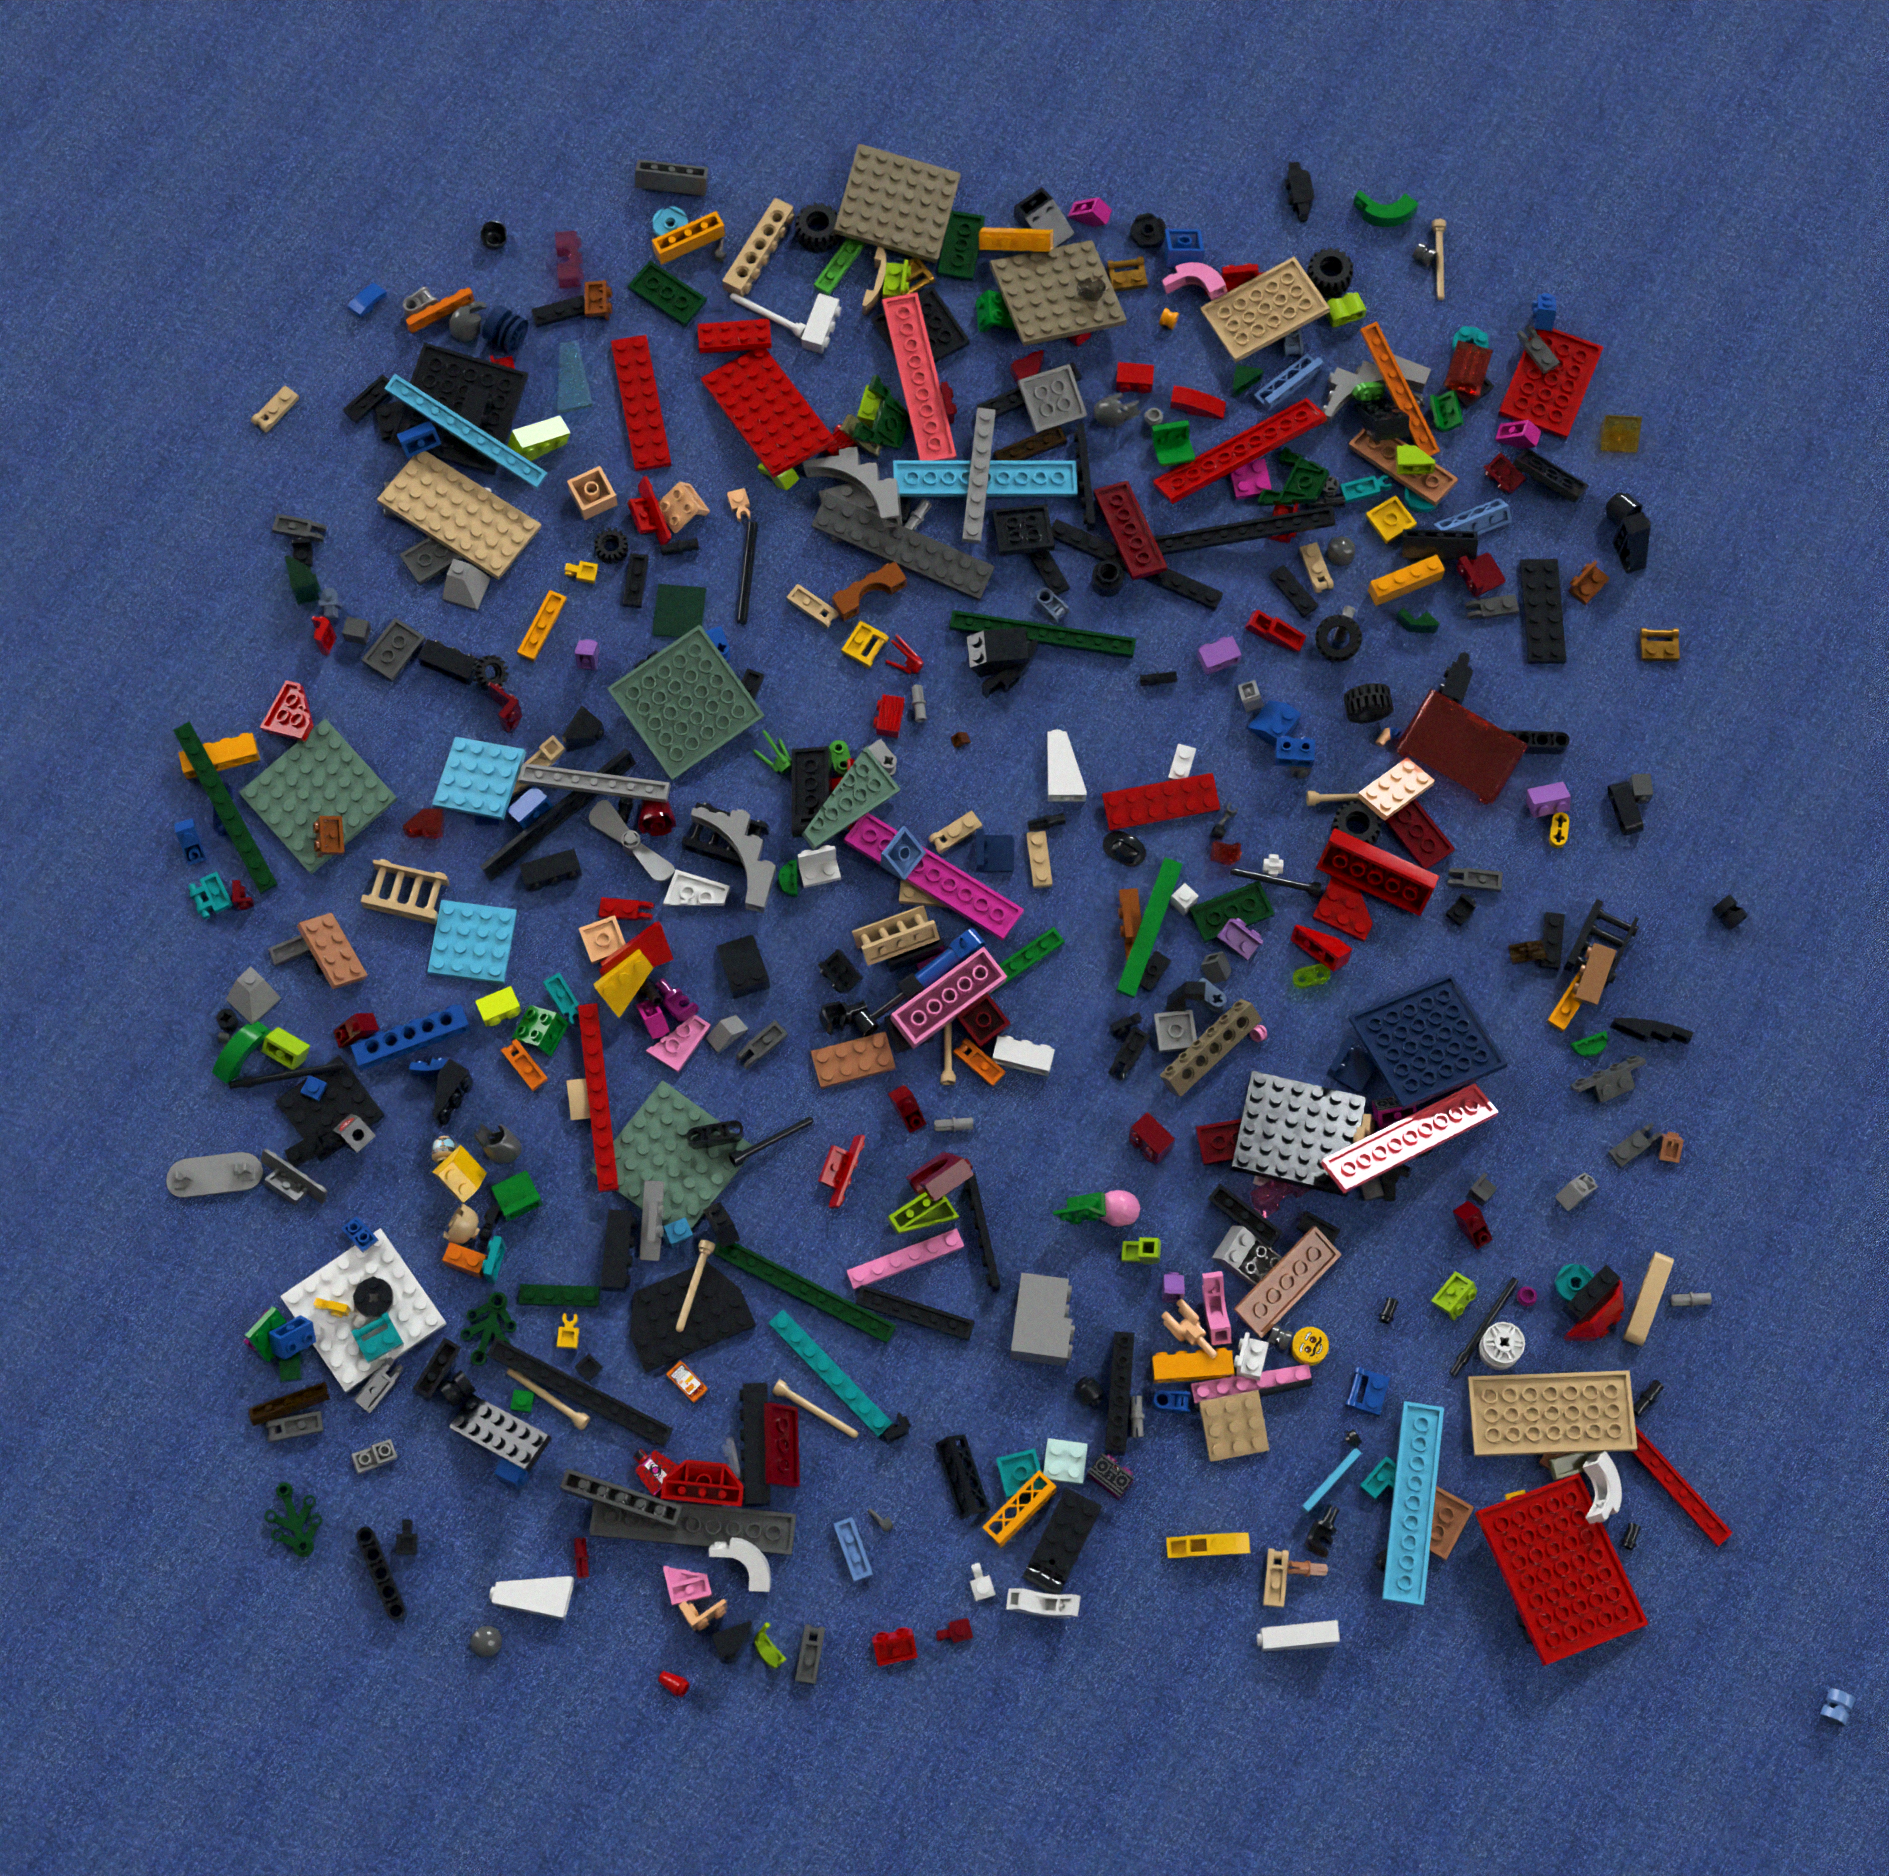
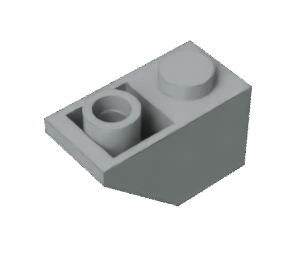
[1555,1172,1598,1211]

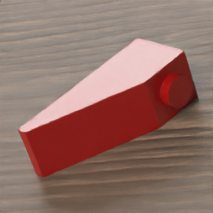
[1290,924,1353,972]

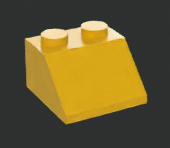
[432,1145,487,1203]

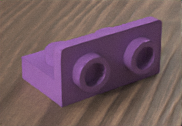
[1217,918,1264,960]

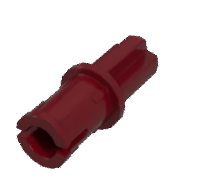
[573,1537,590,1579]

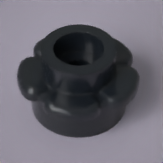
[1210,823,1226,841]
[1344,1429,1362,1448]

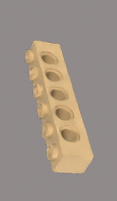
[722,198,795,297]

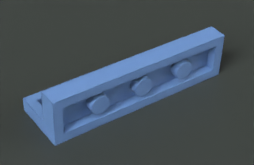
[1253,353,1323,412]
[1434,498,1512,535]

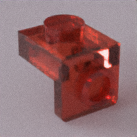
[1211,841,1242,866]

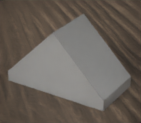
[1238,680,1264,712]
[706,1015,748,1054]

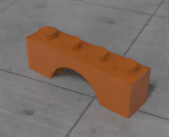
[832,562,907,622]

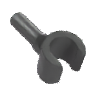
[715,238,727,263]
[1218,803,1238,825]
[218,1032,232,1049]
[868,1508,893,1531]

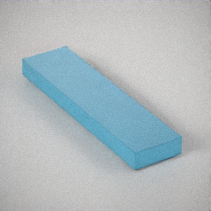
[1301,1448,1361,1515]

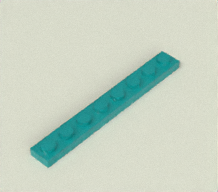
[769,1310,893,1438]

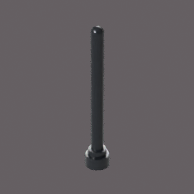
[1230,868,1321,898]
[729,1117,813,1168]

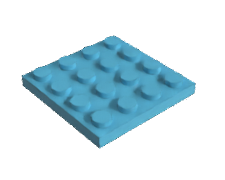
[432,737,526,820]
[427,900,517,984]

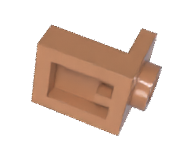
[1659,1132,1684,1163]

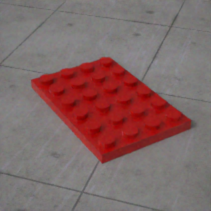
[1498,327,1603,440]

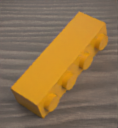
[652,211,725,265]
[979,227,1053,252]
[1368,555,1445,606]
[178,733,261,779]
[1151,1348,1235,1384]

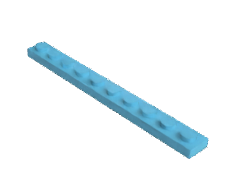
[384,374,548,489]

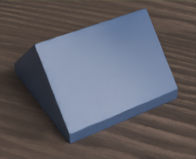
[880,826,926,880]

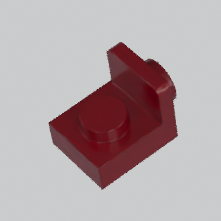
[232,880,254,910]

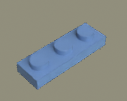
[833,1517,873,1582]

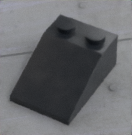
[967,627,1030,678]
[716,935,770,999]

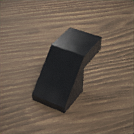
[1166,981,1206,1011]

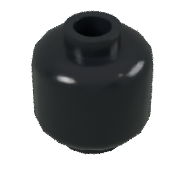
[1074,1376,1103,1407]

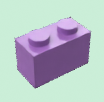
[1197,636,1242,675]
[1526,782,1571,818]

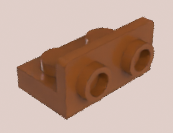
[585,280,613,320]
[1569,560,1610,606]
[313,816,344,858]

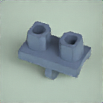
[318,588,342,619]

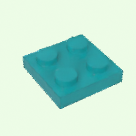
[481,1235,506,1284]
[996,1448,1045,1499]

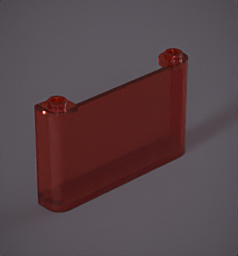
[1395,689,1528,805]

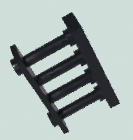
[681,802,769,869]
[1564,899,1639,988]

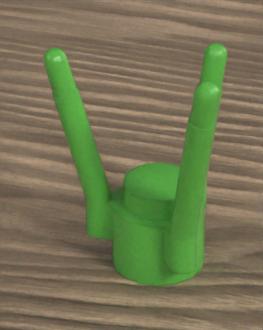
[753,730,792,774]

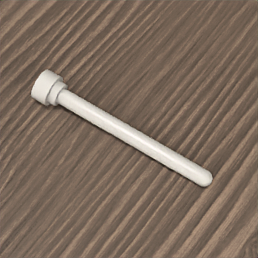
[730,293,806,339]

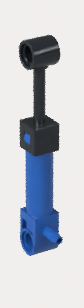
[852,928,986,1037]

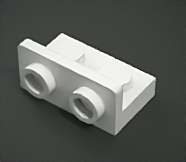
[1234,1332,1269,1380]

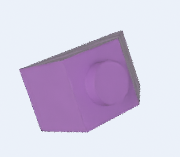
[575,639,600,670]
[1162,1272,1185,1303]

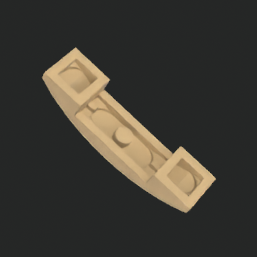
[862,246,886,315]
[512,735,565,796]

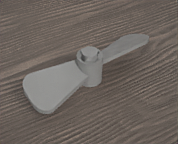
[589,800,675,882]

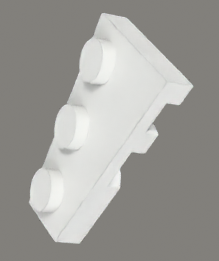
[663,870,730,906]

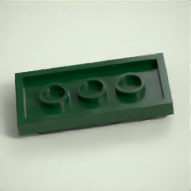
[937,210,985,282]
[628,260,707,327]
[1189,881,1275,944]

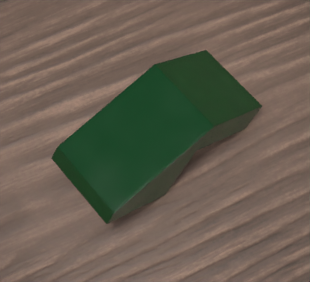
[1396,608,1440,633]
[279,1350,303,1383]

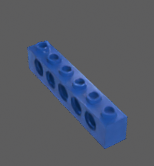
[350,1004,471,1071]

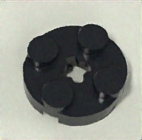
[1130,213,1166,249]
[353,1277,394,1318]

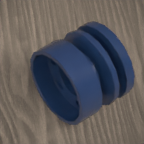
[482,305,529,353]

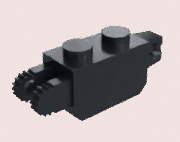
[1284,162,1315,223]
[1438,652,1473,716]

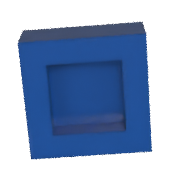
[300,1075,328,1102]

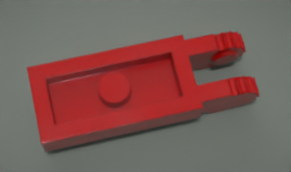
[599,897,654,921]

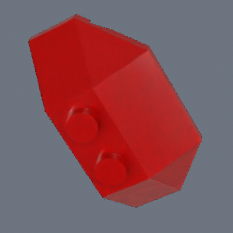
[1563,1280,1624,1341]
[661,1459,744,1507]

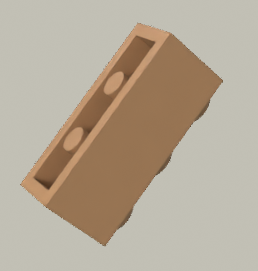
[1572,943,1617,1007]

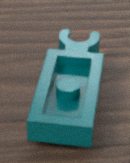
[1339,475,1392,504]
[542,972,579,1026]

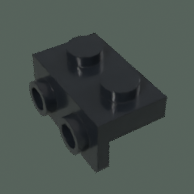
[818,949,864,993]

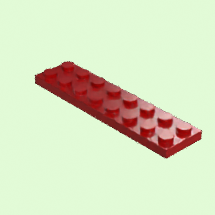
[611,335,672,472]

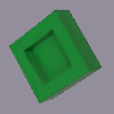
[511,1389,535,1413]

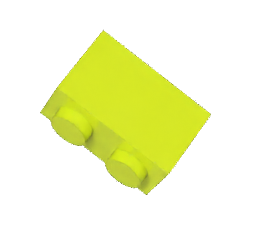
[475,986,522,1027]

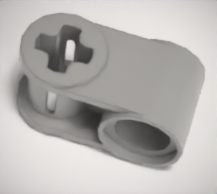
[403,287,438,318]
[868,739,897,776]

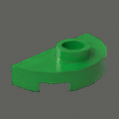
[778,859,798,897]
[1570,1031,1608,1057]

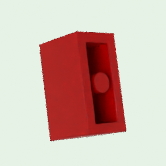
[1116,362,1154,394]

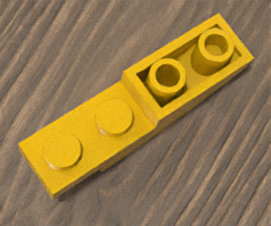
[1166,1533,1250,1558]

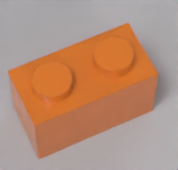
[442,1242,487,1279]

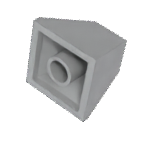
[442,559,491,611]
[226,966,281,1024]

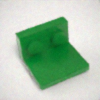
[512,1005,569,1057]
[491,1170,543,1222]
[1053,1192,1106,1224]

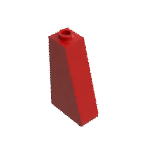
[599,921,674,978]

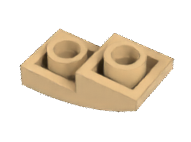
[566,1078,590,1120]

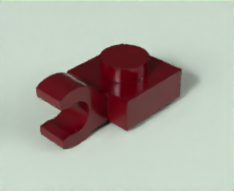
[936,1618,973,1644]

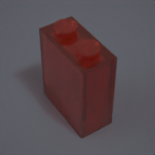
[1444,340,1493,396]

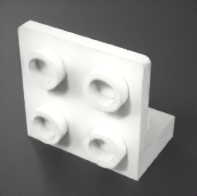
[798,845,841,888]

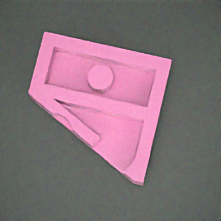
[663,1566,712,1606]

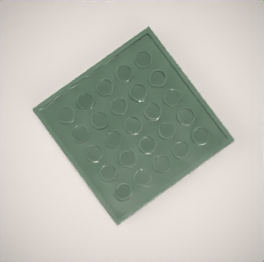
[607,624,765,781]
[239,718,398,874]
[590,1080,753,1231]

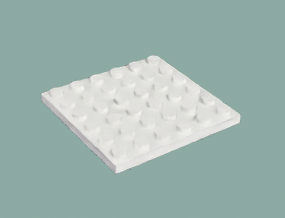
[281,1228,447,1393]

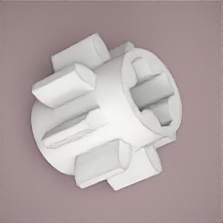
[1263,854,1283,877]

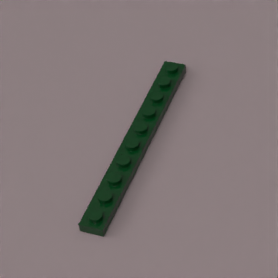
[950,610,1136,658]
[173,721,278,894]
[712,1242,897,1344]

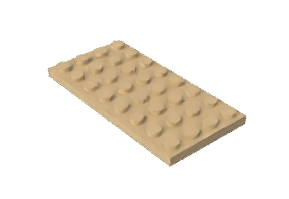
[377,451,541,580]
[1468,1371,1637,1457]

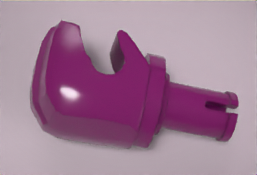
[655,978,699,1022]

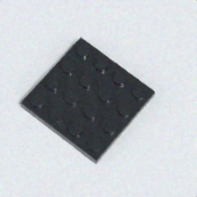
[871,286,970,363]
[275,1055,385,1162]

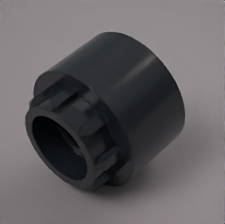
[1605,492,1643,527]
[1091,560,1124,597]

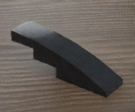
[1610,1018,1694,1045]

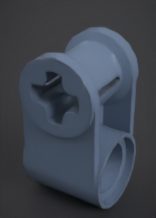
[1283,328,1303,357]
[1035,588,1070,624]
[1196,978,1226,1013]

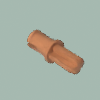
[1287,1560,1328,1577]

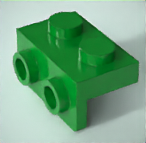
[1429,390,1464,432]

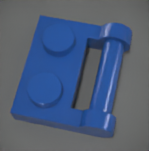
[1345,1367,1390,1417]

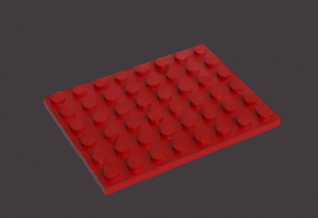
[1475,1473,1649,1666]

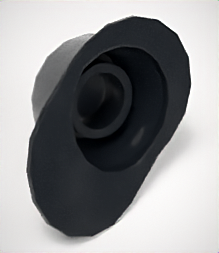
[1103,831,1146,867]

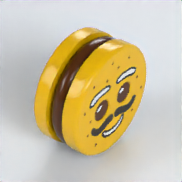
[1291,1327,1329,1366]

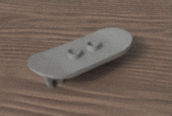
[166,1152,263,1198]

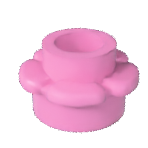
[1249,1025,1267,1042]

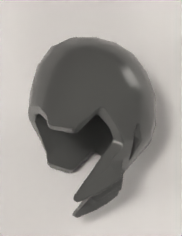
[449,301,487,343]
[1093,393,1141,428]
[474,1123,522,1164]

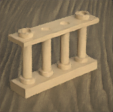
[361,859,450,925]
[852,905,940,966]

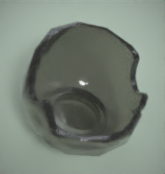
[1076,277,1106,302]

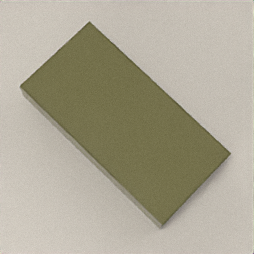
[1548,1453,1588,1480]

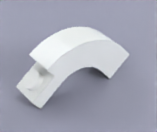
[1582,1451,1622,1524]
[709,1537,771,1592]
[1006,1588,1080,1618]

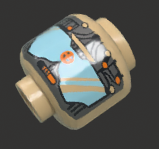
[432,1136,457,1165]

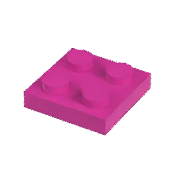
[1230,459,1272,500]

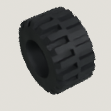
[795,203,840,253]
[1307,248,1354,298]
[1315,614,1362,662]
[1343,683,1394,723]
[1331,801,1381,845]

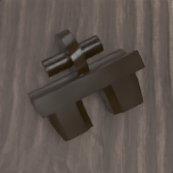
[1508,940,1547,965]

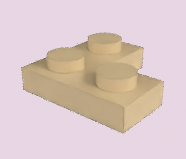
[1353,1114,1375,1143]

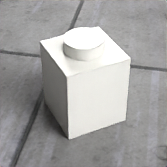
[1170,883,1199,916]

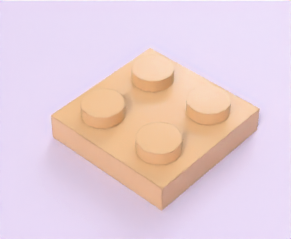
[579,915,626,964]

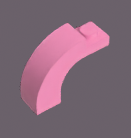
[1162,262,1228,301]
[1202,1271,1232,1345]

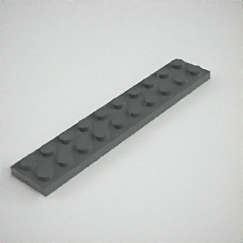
[811,493,995,601]
[590,1501,797,1556]

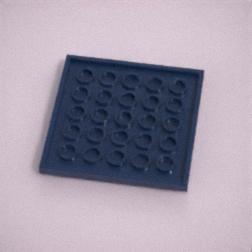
[1348,974,1508,1110]

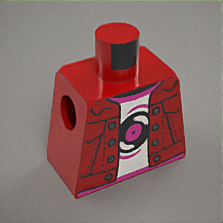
[633,1449,678,1498]

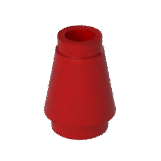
[658,1671,690,1697]

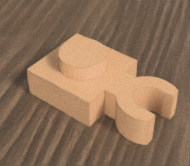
[727,488,751,522]

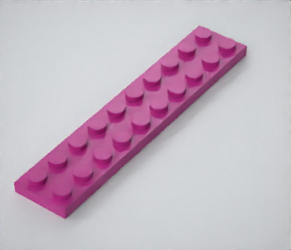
[844,813,1024,941]

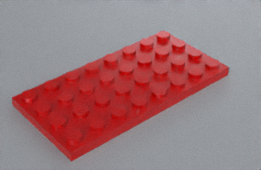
[700,349,836,478]

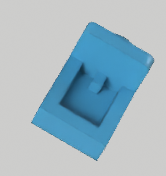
[663,1217,693,1248]

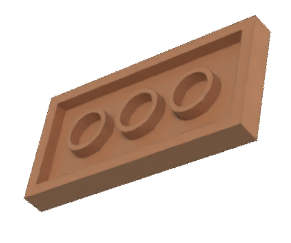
[297,913,367,989]
[811,1032,896,1089]

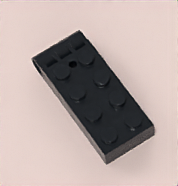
[791,746,832,838]
[1022,1488,1102,1595]

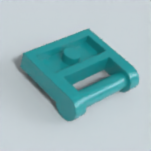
[351,1312,404,1363]

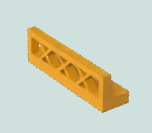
[982,1470,1057,1549]

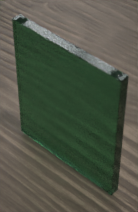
[652,584,706,638]

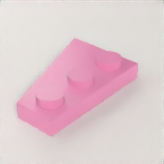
[646,1015,711,1073]

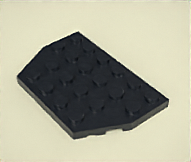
[630,1261,756,1373]

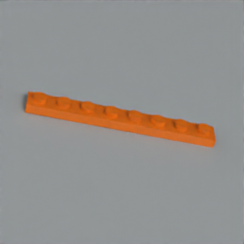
[1360,322,1440,457]

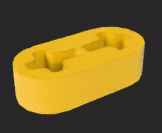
[1549,812,1569,848]

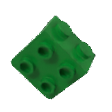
[976,290,1016,333]
[1152,420,1195,467]

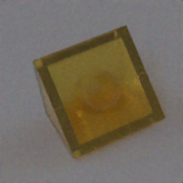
[1600,414,1642,452]

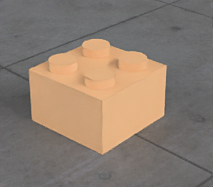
[567,466,618,520]

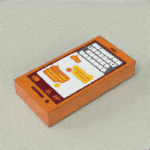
[666,1360,708,1403]

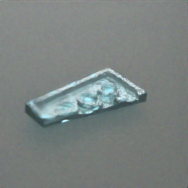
[557,340,593,414]

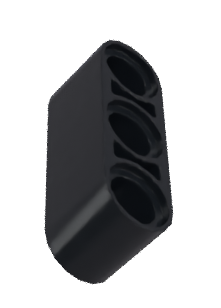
[1607,781,1644,836]
[687,1120,744,1149]

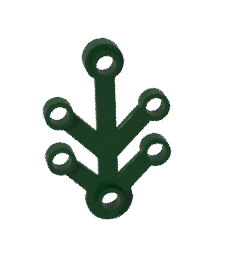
[460,1292,517,1367]
[264,1482,323,1558]

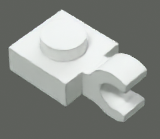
[970,1563,995,1602]

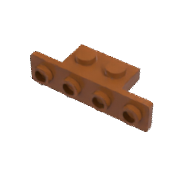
[1118,888,1141,961]

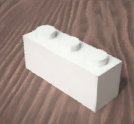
[801,293,842,354]
[992,1035,1055,1077]

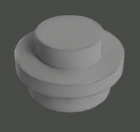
[1145,408,1163,426]

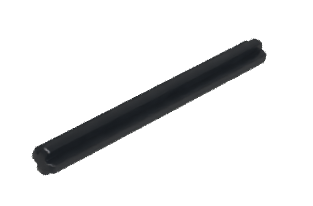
[737,521,758,624]

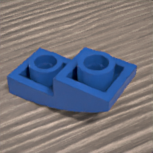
[347,283,386,317]
[409,1057,448,1076]
[341,1216,379,1253]

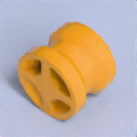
[1159,308,1179,330]

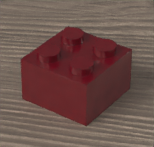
[956,993,1011,1049]
[1129,1112,1175,1165]

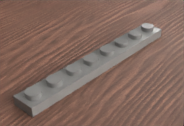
[962,408,996,544]
[519,763,671,803]

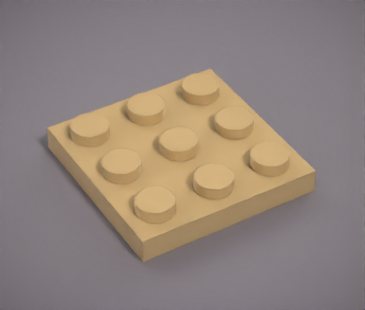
[1199,1390,1269,1462]

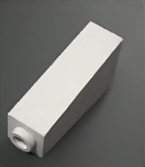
[1047,729,1087,802]
[489,1576,575,1620]
[1257,1620,1339,1651]

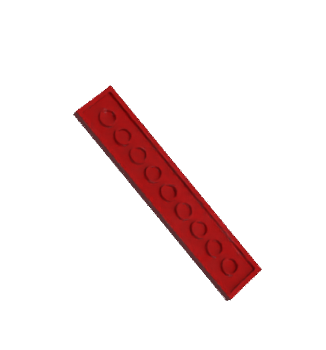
[1153,398,1327,504]

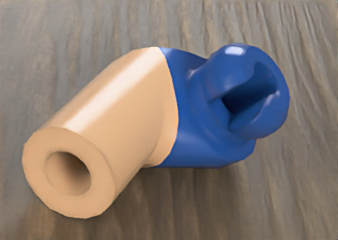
[1375,727,1403,747]

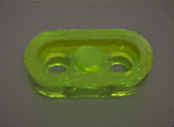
[1292,964,1331,989]

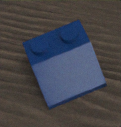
[1165,229,1204,269]
[1247,700,1302,748]

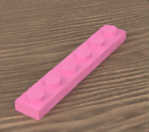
[847,1228,964,1290]
[1191,1364,1312,1404]

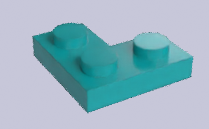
[1359,1456,1396,1500]

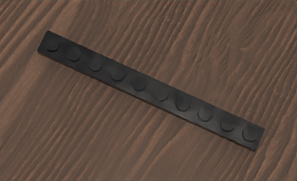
[1154,506,1336,556]
[1051,519,1223,611]
[480,748,636,881]
[487,1337,673,1447]

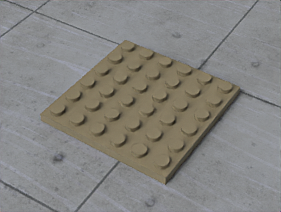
[833,144,961,263]
[990,240,1127,346]

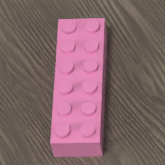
[890,947,1007,1049]

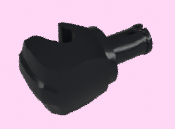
[818,1000,868,1035]
[1305,1505,1340,1558]

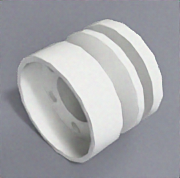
[1478,1322,1525,1370]

